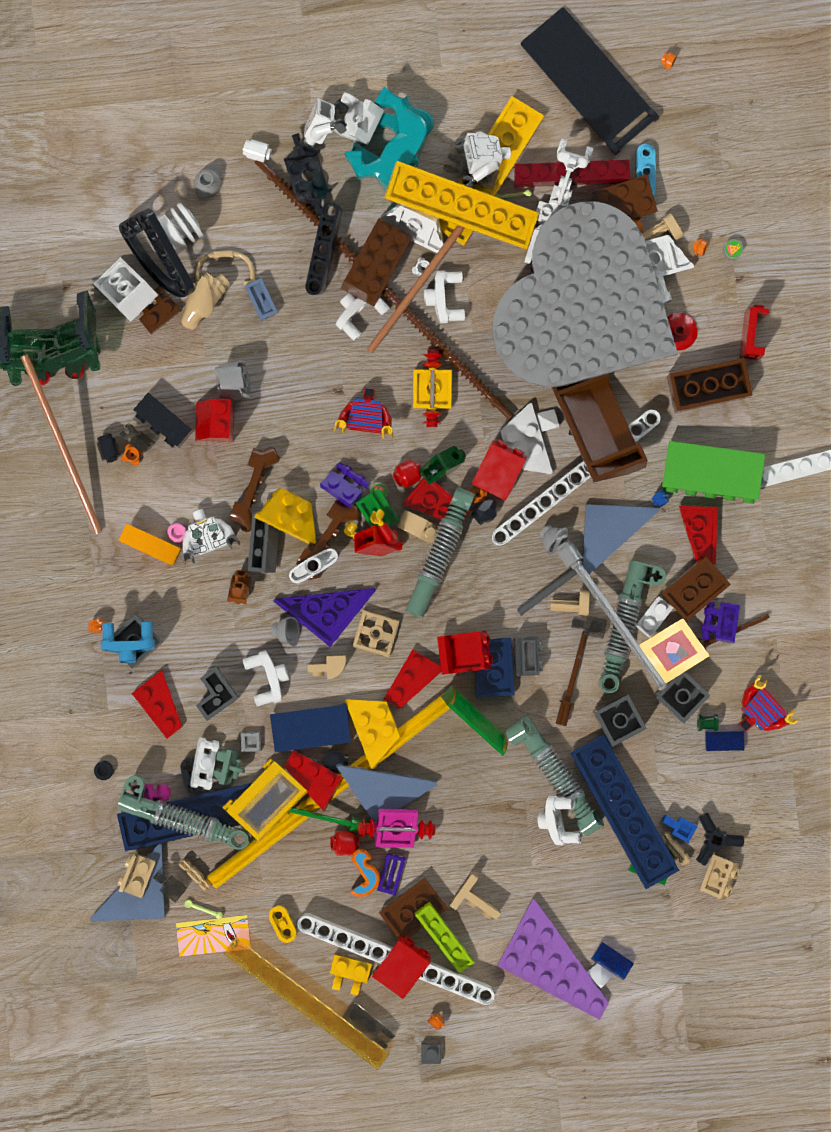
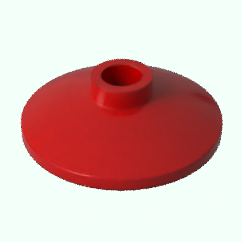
[667,313,698,351]

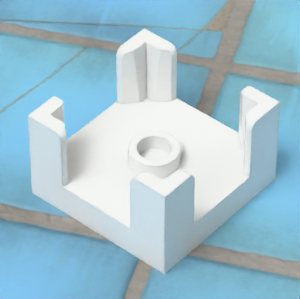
[333,92,384,145]

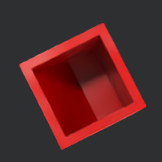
[195,399,235,442]

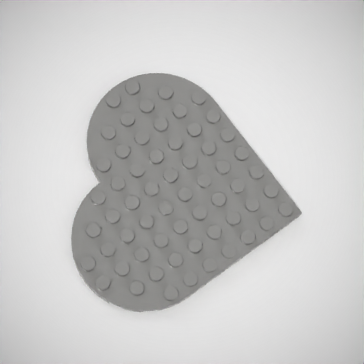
[492,201,678,387]

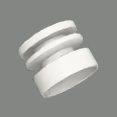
[158,203,204,254]

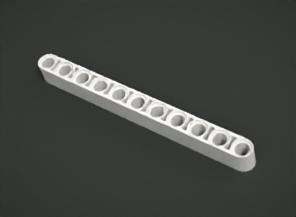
[491,410,660,546]
[297,913,494,1005]

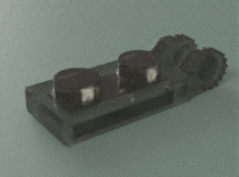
[443,153,500,190]
[342,1001,395,1049]

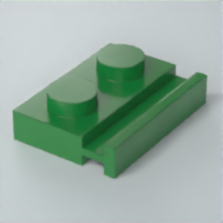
[355,488,400,527]

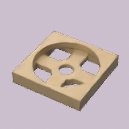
[352,610,400,657]

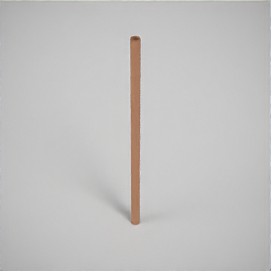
[367,225,465,353]
[21,354,102,534]

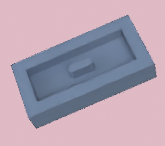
[245,278,278,321]

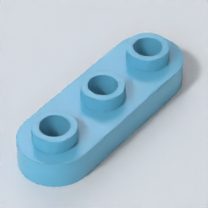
[636,144,656,196]

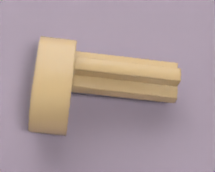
[642,213,684,241]
[550,589,590,616]

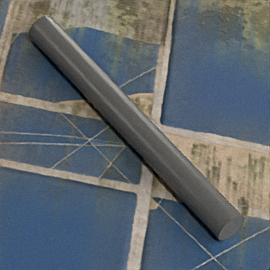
[517,569,578,616]

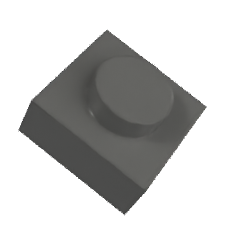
[421,1043,441,1064]

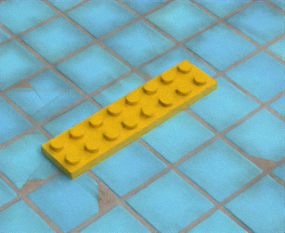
[439,96,544,246]
[384,161,539,250]

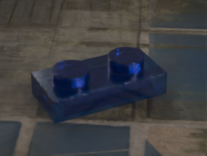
[705,731,744,751]
[591,942,634,980]

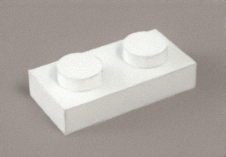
[635,596,673,638]

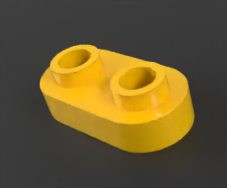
[269,905,297,943]

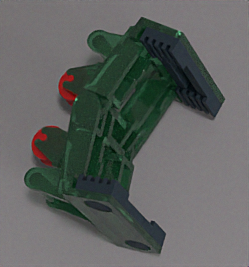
[0,290,101,386]

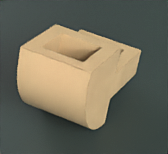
[396,510,441,545]
[307,655,346,680]

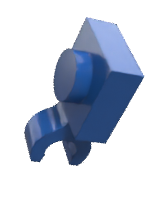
[661,814,698,843]

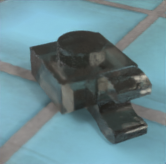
[119,423,156,452]
[571,616,607,639]
[153,872,187,903]

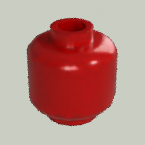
[393,460,421,488]
[330,831,359,856]

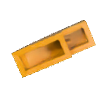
[118,523,181,566]

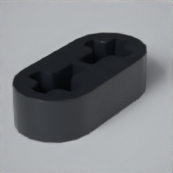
[180,758,203,794]

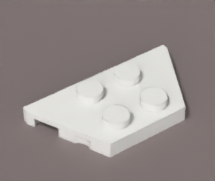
[379,204,444,253]
[645,235,694,277]
[500,403,553,475]

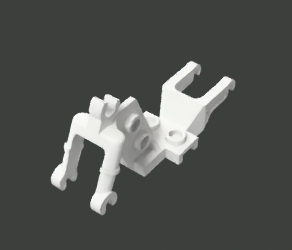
[524,138,593,264]

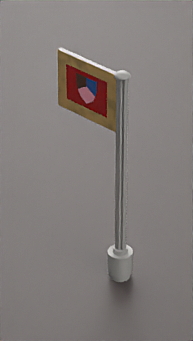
[556,540,709,690]

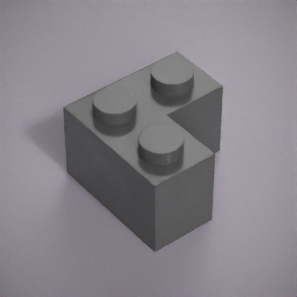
[196,666,240,721]

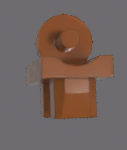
[227,570,252,604]

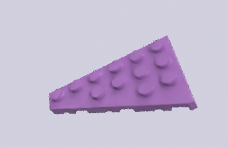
[497,898,609,1020]

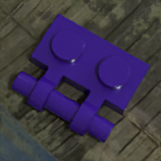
[320,462,371,508]
[701,601,740,643]

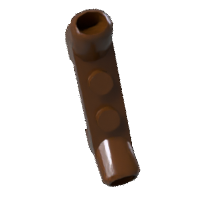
[229,447,280,532]
[296,500,359,580]

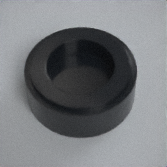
[94,761,114,780]

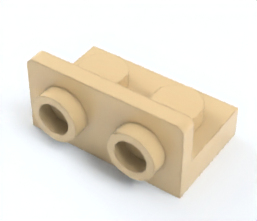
[118,853,156,898]
[700,854,740,900]

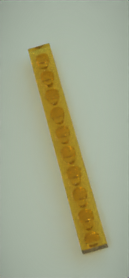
[224,938,389,1070]

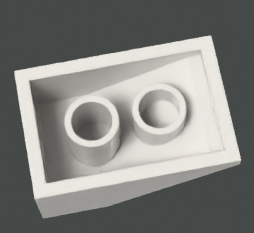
[93,257,158,322]

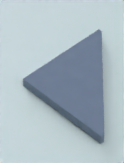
[582,504,659,574]
[336,764,438,824]
[90,843,165,921]

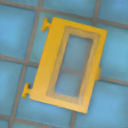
[222,759,307,841]

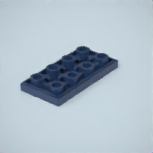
[270,704,351,753]

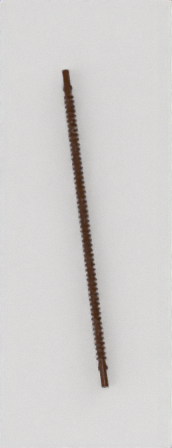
[254,160,514,420]

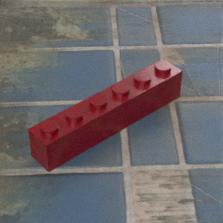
[514,159,631,188]

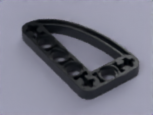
[119,208,195,298]

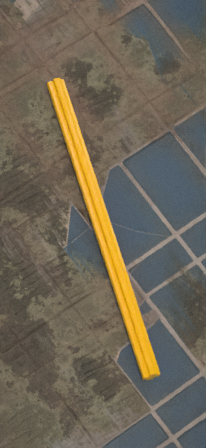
[207,693,450,889]

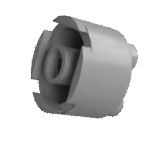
[215,360,251,401]

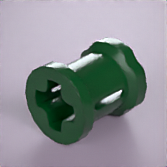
[697,714,719,731]

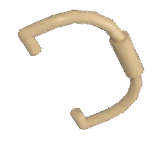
[195,250,255,286]

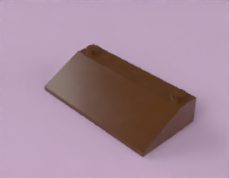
[551,374,648,482]

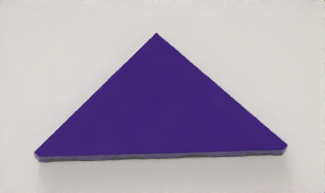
[273,588,376,647]

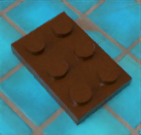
[592,174,658,220]
[661,555,731,622]
[379,877,448,938]

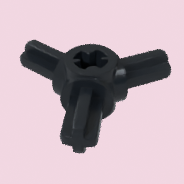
[696,812,744,866]

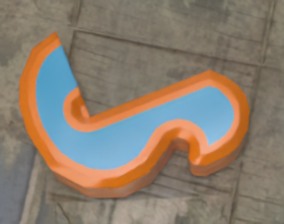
[350,848,380,897]

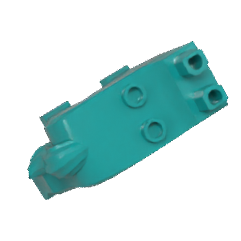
[344,87,434,191]

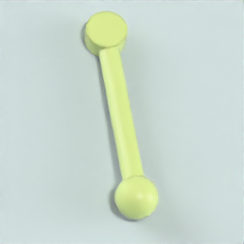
[495,189,532,199]
[185,900,223,919]

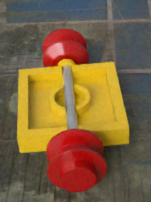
[413,350,452,428]

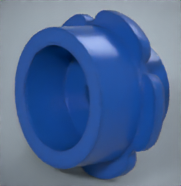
[652,490,670,507]

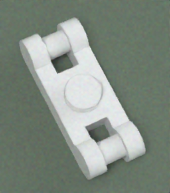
[190,737,219,790]

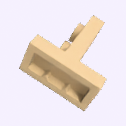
[449,872,501,920]

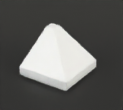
[536,409,559,432]
[587,960,614,988]

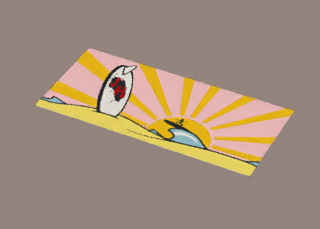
[176,915,251,957]

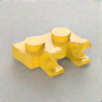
[330,954,372,996]

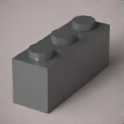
[248,513,279,573]

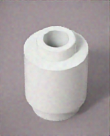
[243,140,272,163]

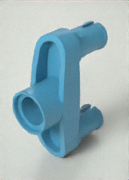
[101,622,155,663]

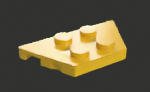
[254,488,316,545]
[345,699,401,769]

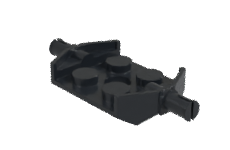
[284,133,333,216]

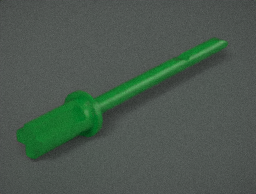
[288,807,369,832]

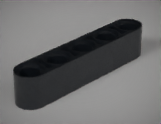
[305,202,342,295]

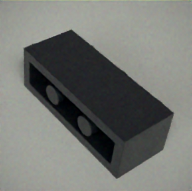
[133,393,194,448]

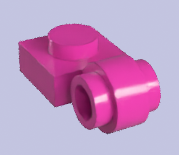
[133,784,171,801]

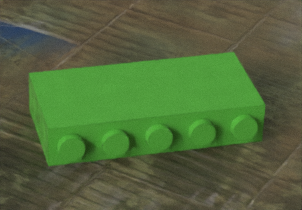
[662,441,765,504]

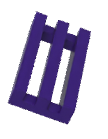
[377,853,406,896]

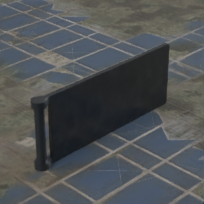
[520,7,660,155]

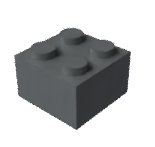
[114,614,164,669]
[654,672,710,724]
[593,694,647,747]

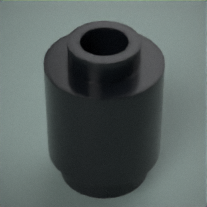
[97,434,120,463]

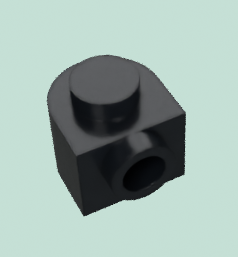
[325,750,348,770]

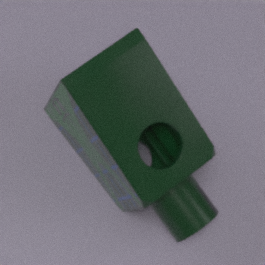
[419,446,466,485]

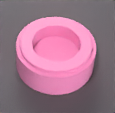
[167,523,187,543]

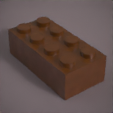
[341,218,412,307]
[667,358,753,414]

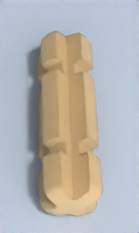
[661,831,691,866]
[180,858,212,891]

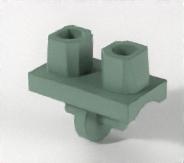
[212,750,245,785]

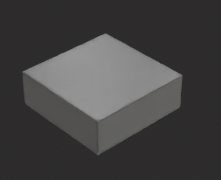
[241,732,261,752]

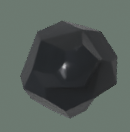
[471,498,498,525]

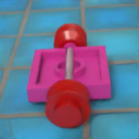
[358,809,436,848]

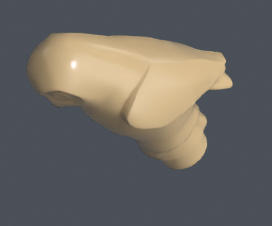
[181,272,230,330]

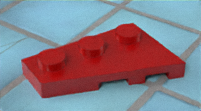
[402,478,470,521]
[679,506,718,565]
[384,649,441,709]
[131,670,183,739]
[284,750,343,812]

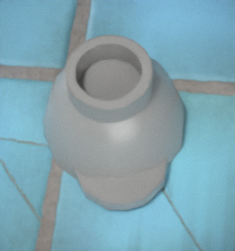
[194,166,221,199]
[540,524,569,555]
[271,617,299,647]

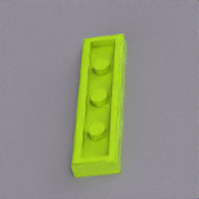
[414,902,475,974]

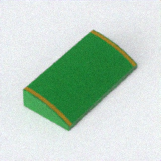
[441,685,508,756]

